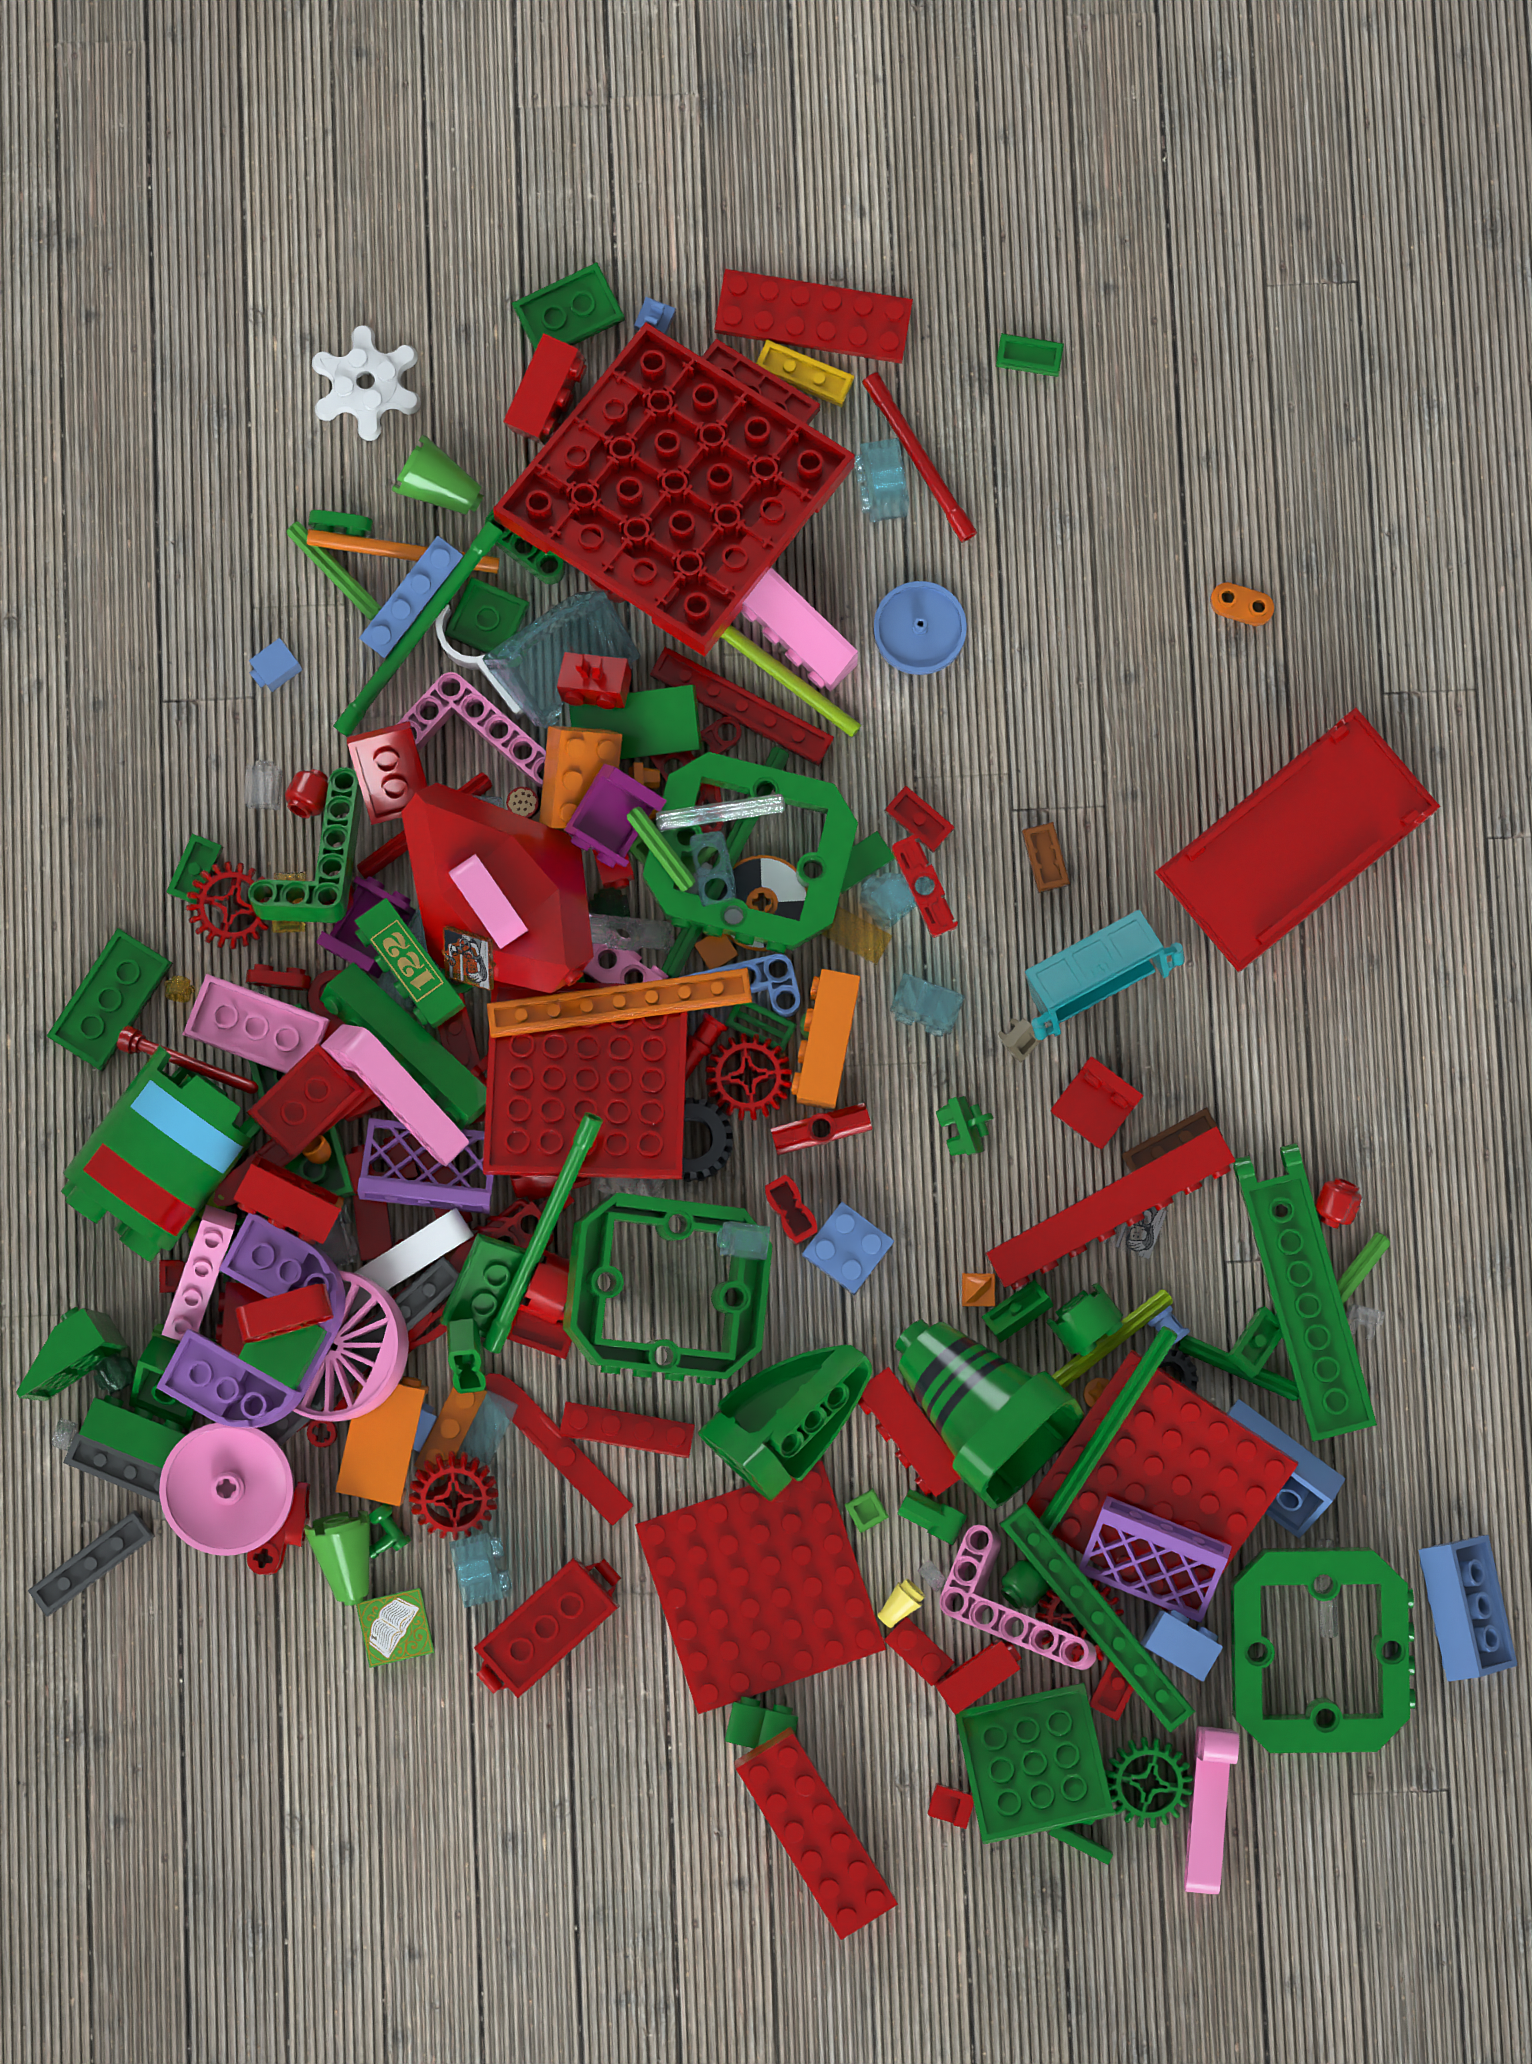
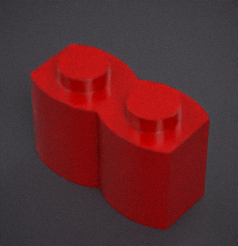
[765,1175,817,1246]

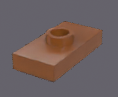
[1021,822,1070,893]

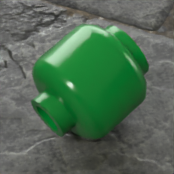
[1001,1560,1050,1609]

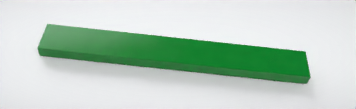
[999,1502,1196,1733]

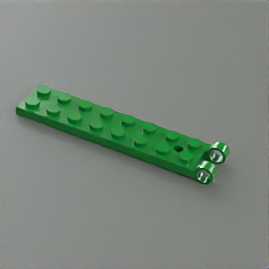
[1232,1143,1377,1442]

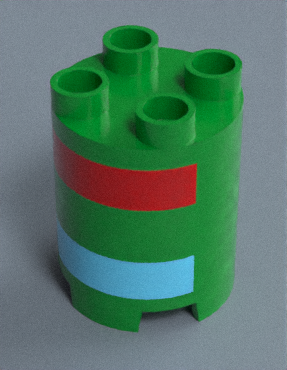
[61,1045,262,1262]

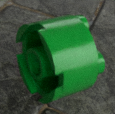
[1046,1283,1124,1357]

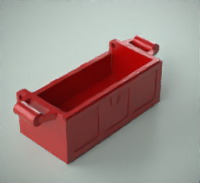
[474,1557,621,1698]

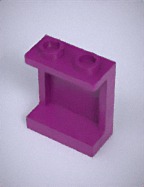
[564,764,667,868]
[316,876,418,979]

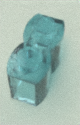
[890,973,965,1038]

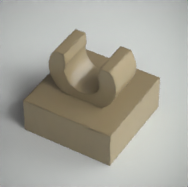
[998,1018,1041,1062]

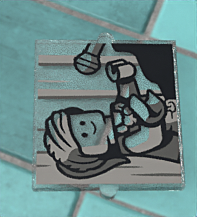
[1096,1206,1168,1261]

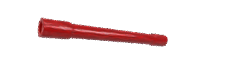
[862,372,977,543]

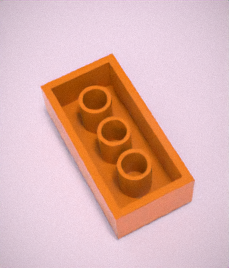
[791,969,860,1111]

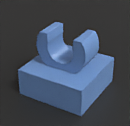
[634,297,676,335]

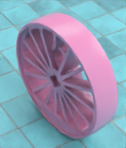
[292,1270,409,1422]

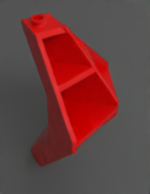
[401,782,594,993]

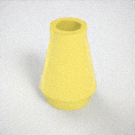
[877,1578,926,1628]

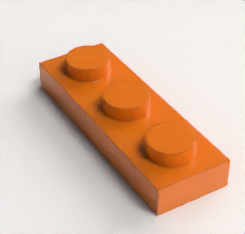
[414,1386,488,1481]

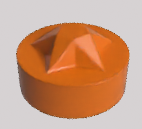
[1083,1378,1110,1408]

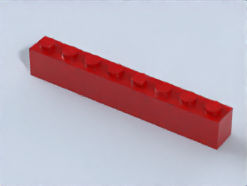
[985,1126,1236,1290]

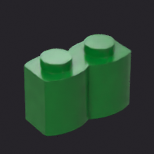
[447,1319,486,1394]
[724,1696,799,1749]

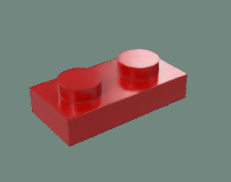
[884,785,955,853]
[884,1616,955,1686]
[1089,1661,1134,1721]

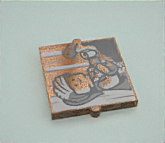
[441,926,496,991]

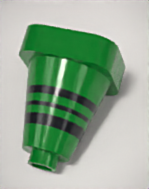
[895,1319,1085,1509]

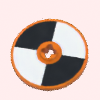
[718,855,808,952]

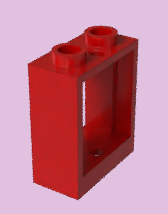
[934,1638,1022,1715]

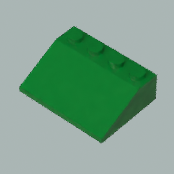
[16,1307,129,1401]

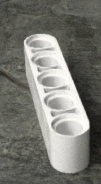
[343,1208,474,1316]

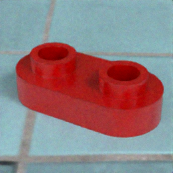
[245,964,311,991]

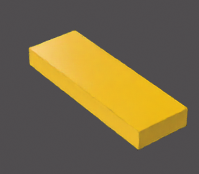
[756,339,854,407]

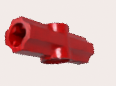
[770,1102,872,1156]

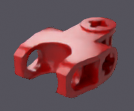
[247,1481,310,1575]

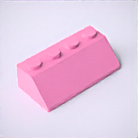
[740,567,858,692]

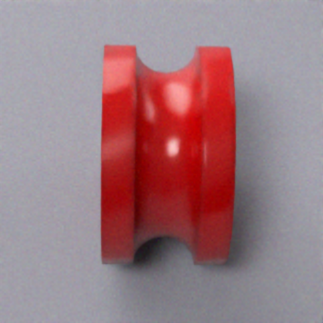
[307,1420,338,1448]

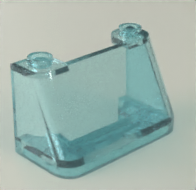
[482,590,641,728]

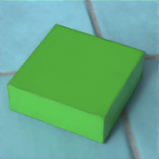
[844,1488,889,1533]

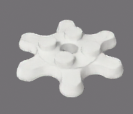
[312,325,421,441]

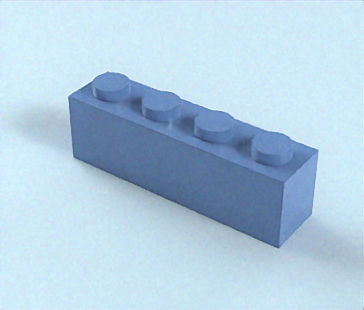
[359,536,464,658]

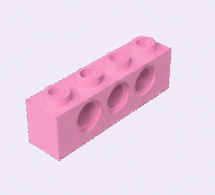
[583,927,668,984]
[161,1205,238,1341]

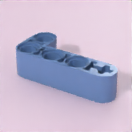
[681,954,800,1018]

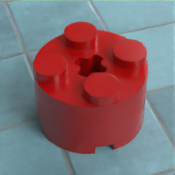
[518,1249,570,1324]

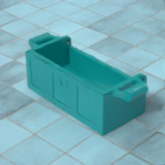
[1024,910,1185,1040]

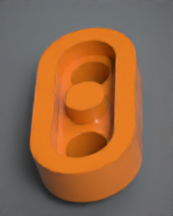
[1210,582,1274,626]

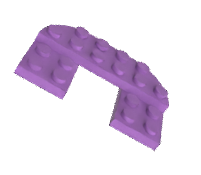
[156,1213,345,1428]

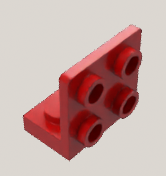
[1050,1056,1144,1150]

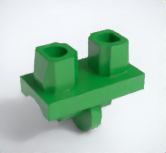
[936,1096,994,1156]

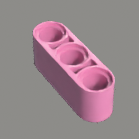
[448,854,528,949]

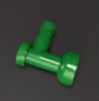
[368,1503,412,1560]

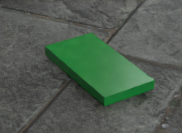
[569,685,702,760]
[47,928,174,1072]

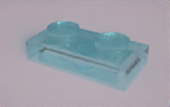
[459,1391,519,1465]

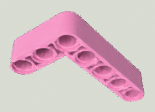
[396,672,546,789]
[321,1024,469,1166]
[939,1525,1097,1670]
[1184,1726,1239,1895]

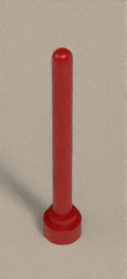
[117,1026,258,1094]

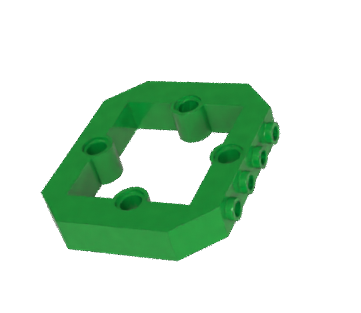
[643,752,858,954]
[563,1193,773,1385]
[1230,1547,1416,1753]

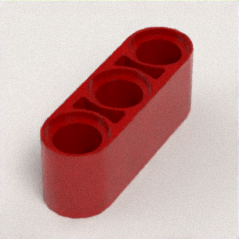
[235,1283,334,1343]

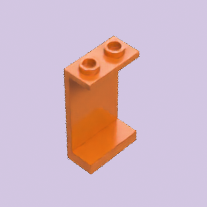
[335,1369,429,1507]

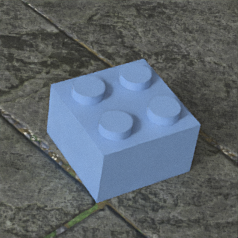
[802,1202,894,1295]
[1140,1609,1223,1681]

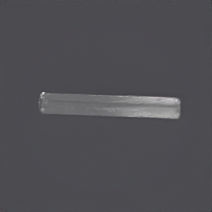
[656,794,785,830]

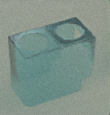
[689,831,736,907]

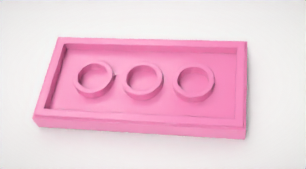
[182,974,330,1074]

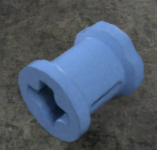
[1147,1306,1191,1346]

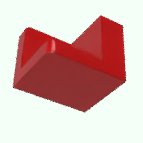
[927,1783,974,1829]

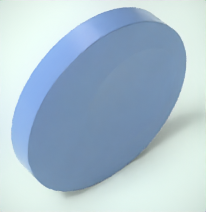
[873,581,967,675]

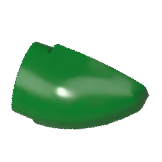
[698,1345,872,1501]

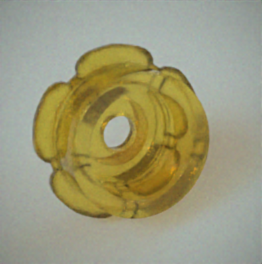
[164,976,196,1003]

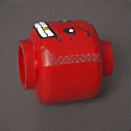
[1315,1177,1363,1229]

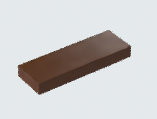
[1121,1107,1223,1173]

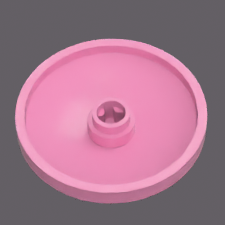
[159,1423,294,1556]

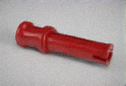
[685,1012,729,1083]

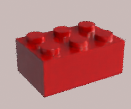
[503,333,588,446]
[233,1154,345,1245]

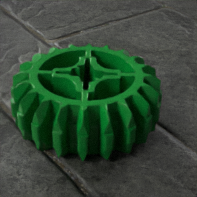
[1105,1737,1194,1829]

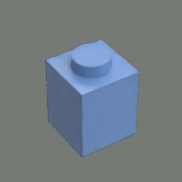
[248,638,303,692]

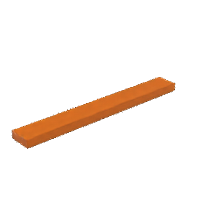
[487,968,752,1038]

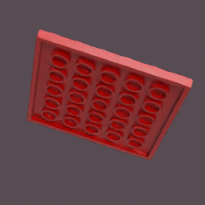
[483,981,688,1179]
[1026,1349,1299,1621]
[635,1460,886,1715]

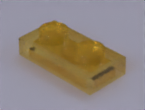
[820,906,892,965]

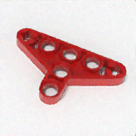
[648,717,742,836]

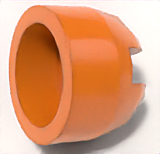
[302,1135,331,1164]

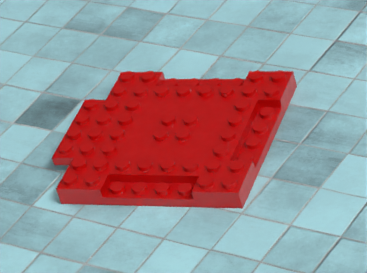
[493,322,855,657]

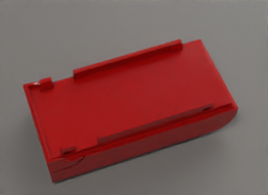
[1154,707,1441,973]

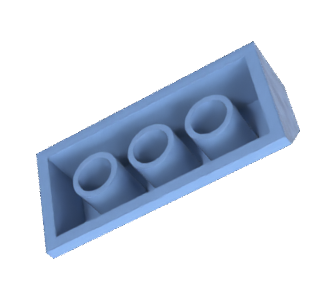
[1227,1399,1346,1538]
[1418,1535,1518,1682]

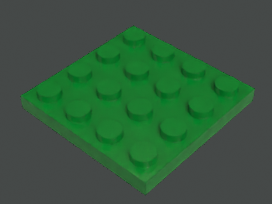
[955,1683,1115,1845]

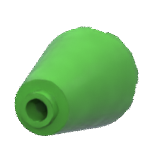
[391,434,484,515]
[304,1510,370,1606]

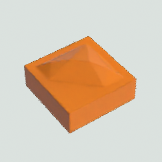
[962,1273,995,1307]

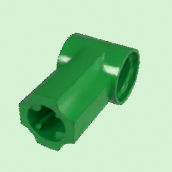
[897,1489,968,1546]

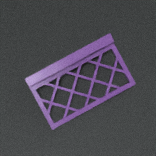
[357,1118,494,1214]
[1079,1496,1232,1623]

